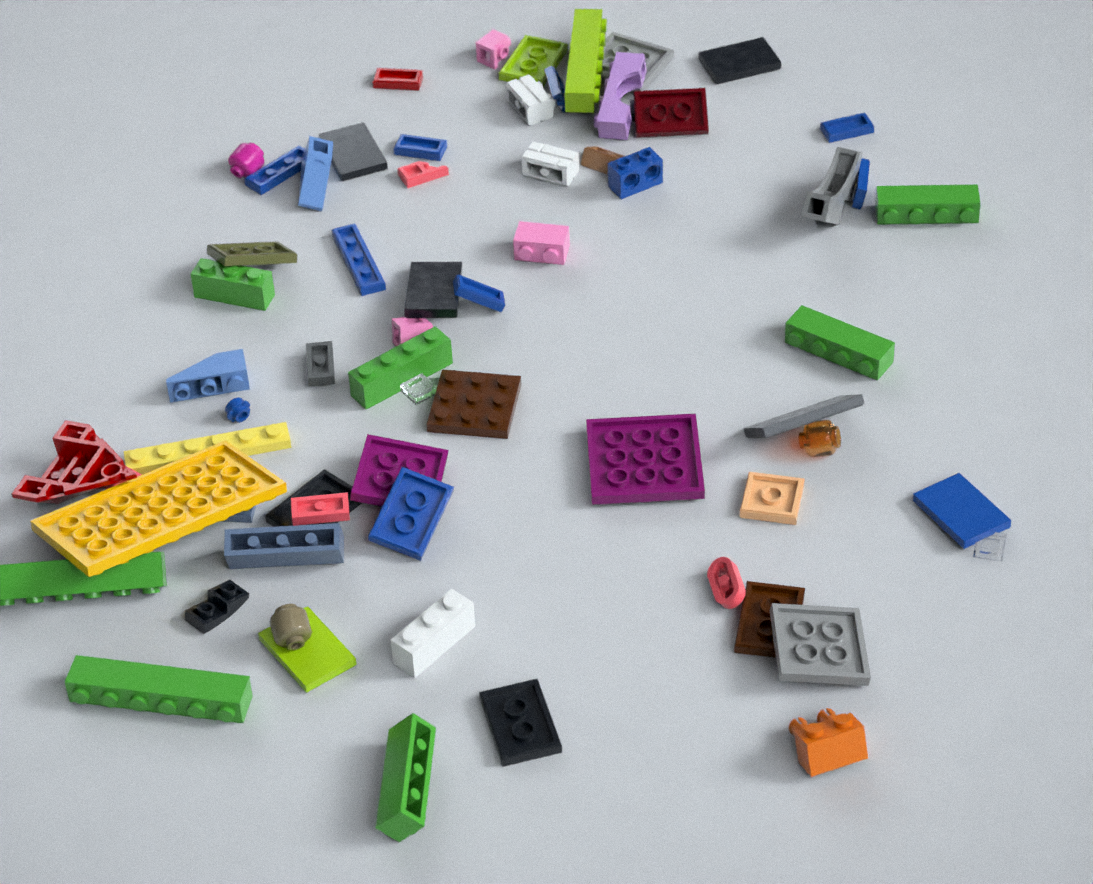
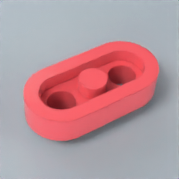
[707,557,745,609]

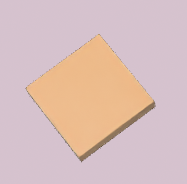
[740,472,805,525]

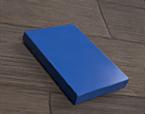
[368,467,454,561]
[913,473,1011,549]

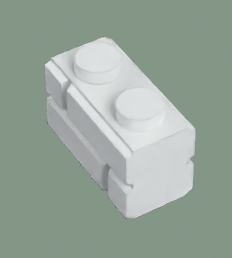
[506,75,555,126]
[522,142,579,187]

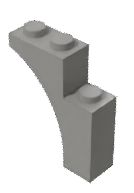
[801,147,863,225]

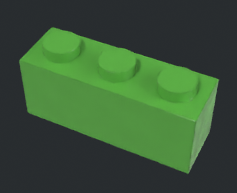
[190,258,275,311]

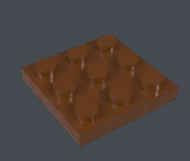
[427,369,522,439]

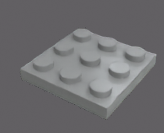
[601,32,674,93]
[770,603,871,686]

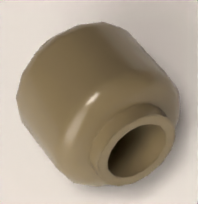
[270,604,312,650]

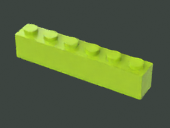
[565,9,607,113]

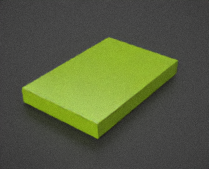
[498,35,568,87]
[258,606,357,693]

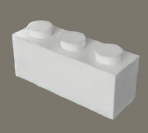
[391,589,475,678]

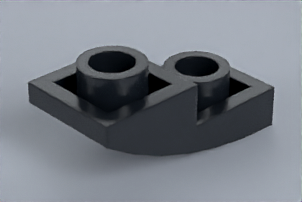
[185,579,249,634]

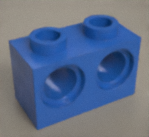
[608,147,663,199]

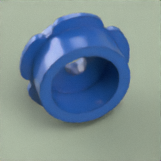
[225,397,250,422]

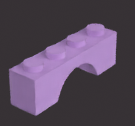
[594,52,647,140]

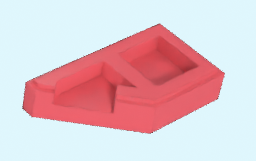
[397,161,449,188]

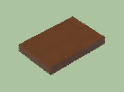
[734,581,805,658]

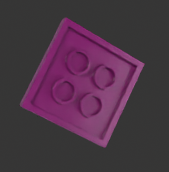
[350,434,449,506]

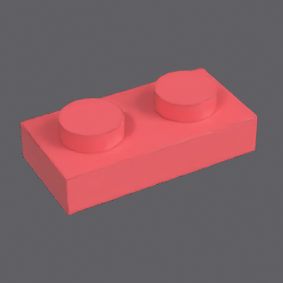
[291,492,350,526]

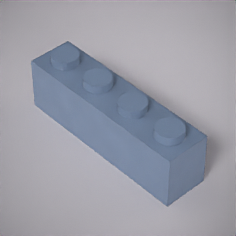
[224,523,344,569]

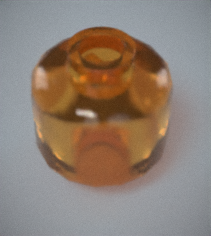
[798,420,841,457]

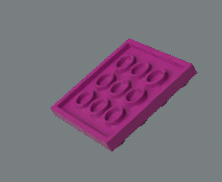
[586,413,705,505]

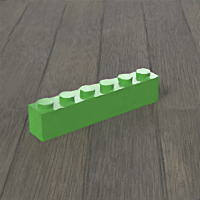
[0,551,167,606]
[65,655,253,723]

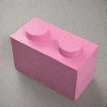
[513,221,570,265]

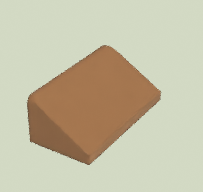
[581,146,625,175]

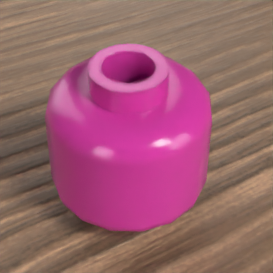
[228,142,265,178]

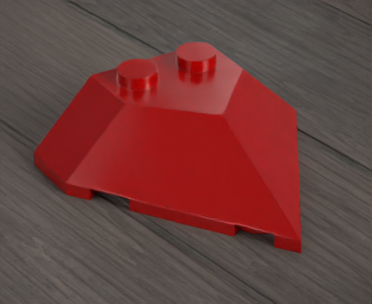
[11,420,137,504]

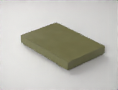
[207,241,297,266]

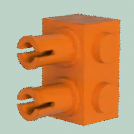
[788,708,868,777]

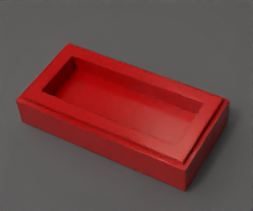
[373,68,423,91]

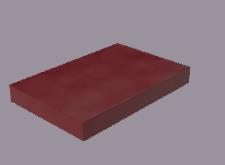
[634,88,709,138]

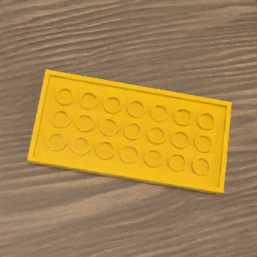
[30,440,287,577]

